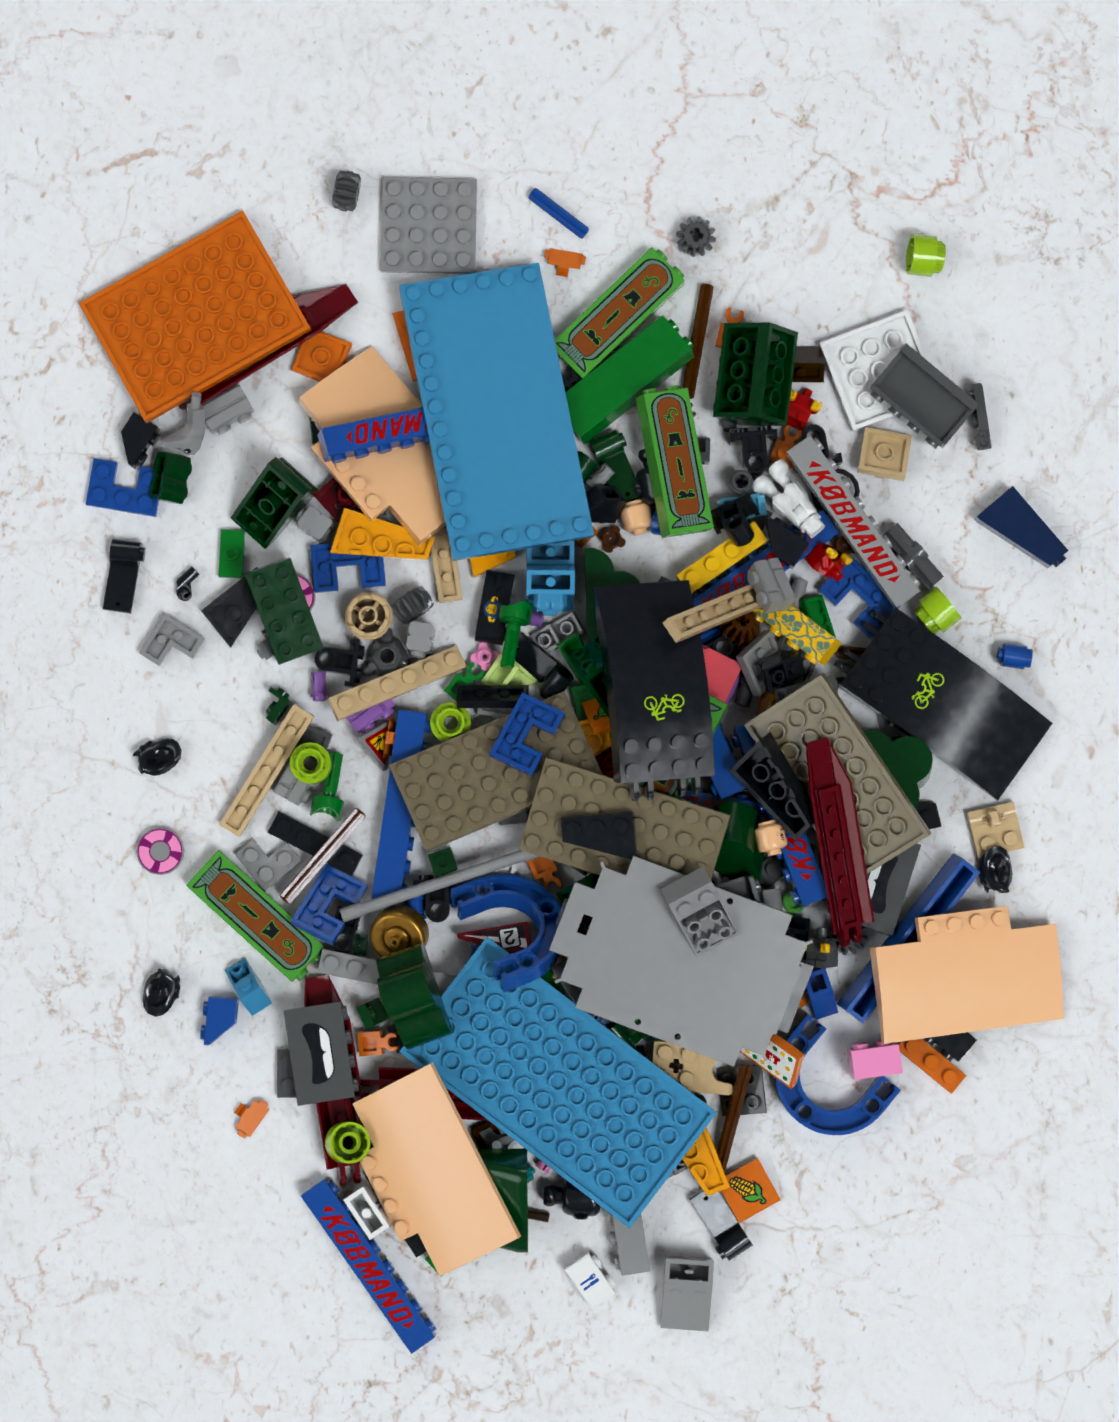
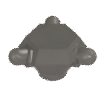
[362,628,411,677]

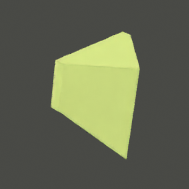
[481,651,540,686]

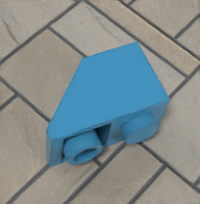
[225,958,272,1016]

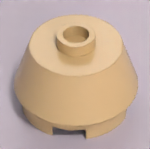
[345,593,392,640]

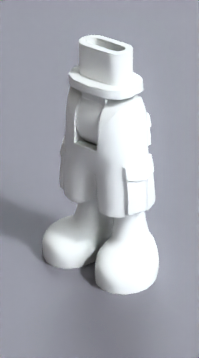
[751,459,825,538]

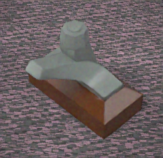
[471,1121,515,1149]

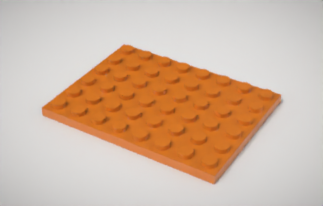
[79,211,311,424]

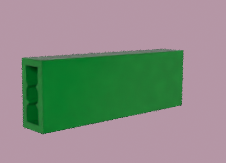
[565,315,695,445]

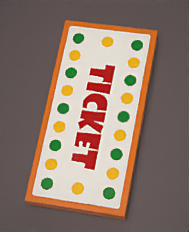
[740,1034,805,1089]

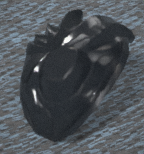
[133,738,182,776]
[978,846,1013,893]
[143,968,180,1017]

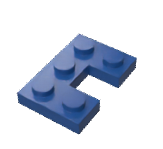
[85,458,159,517]
[310,543,386,593]
[818,556,901,639]
[489,692,565,777]
[291,864,368,946]

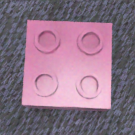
[847,1040,903,1080]

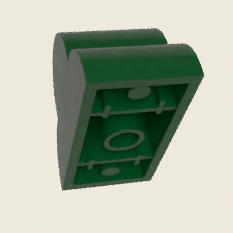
[231,457,318,549]
[584,548,640,644]
[863,730,933,811]
[713,801,764,883]
[376,942,454,1050]

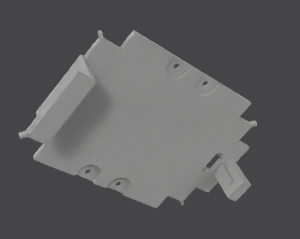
[549,855,814,1067]

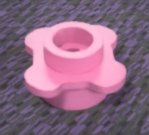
[470,642,499,671]

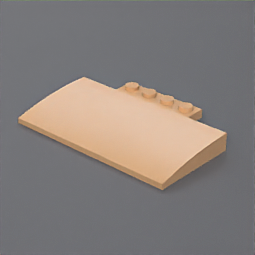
[299,346,445,546]
[869,906,1064,1044]
[353,1062,521,1276]

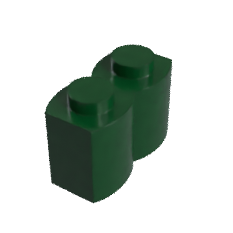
[149,452,192,504]

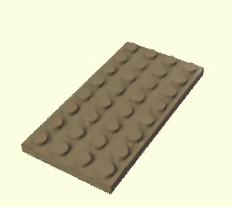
[744,673,931,874]
[389,691,602,852]
[519,757,731,880]

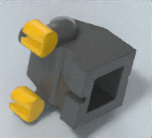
[805,928,838,968]

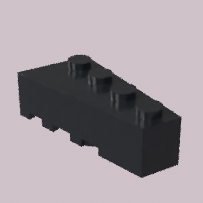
[729,732,815,841]

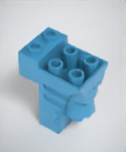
[526,541,575,616]

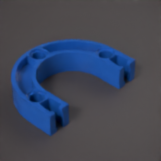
[450,874,561,993]
[775,1013,901,1135]

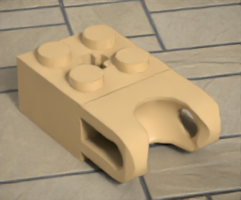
[652,1039,734,1095]

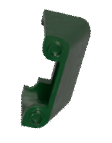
[477,1148,528,1253]

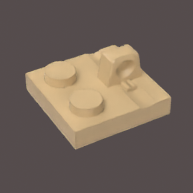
[857,427,912,481]
[966,802,1025,859]

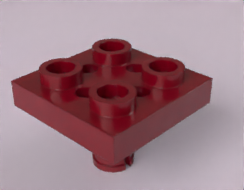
[313,477,364,523]

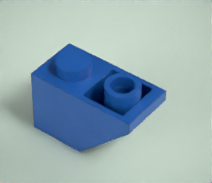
[805,968,838,1020]
[200,997,239,1045]

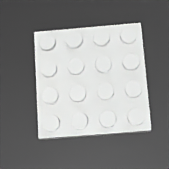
[819,310,928,432]

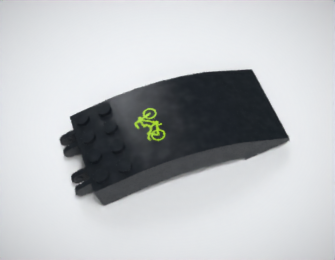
[594,580,715,801]
[833,608,1053,801]

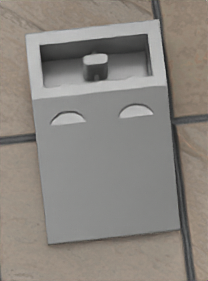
[660,866,739,956]
[660,1256,714,1331]

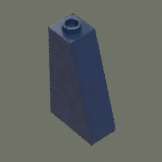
[974,486,1069,568]

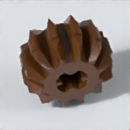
[718,612,760,646]

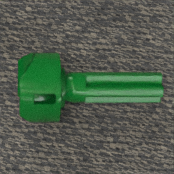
[499,601,533,669]
[310,752,344,821]

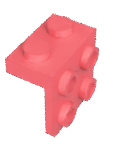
[702,644,741,702]

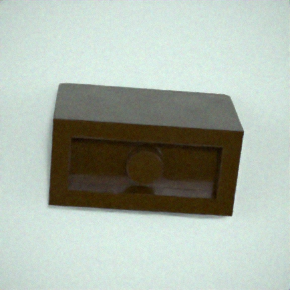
[792,346,825,382]

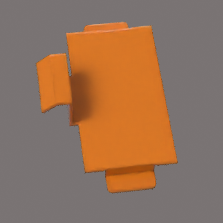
[544,248,586,277]
[383,717,397,759]
[234,1100,270,1139]

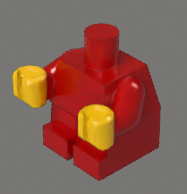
[787,388,822,432]
[805,542,853,582]

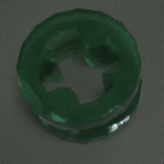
[354,934,369,956]

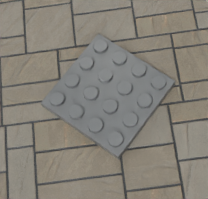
[381,177,477,274]

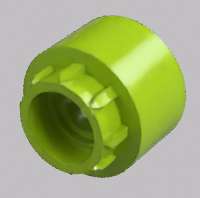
[905,234,946,277]
[914,586,962,634]
[430,702,472,742]
[290,742,332,785]
[325,1122,370,1164]

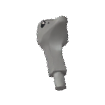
[161,392,205,455]

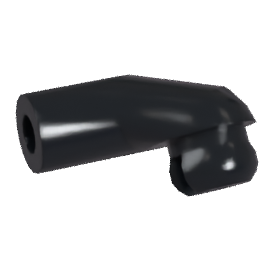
[176,566,200,601]

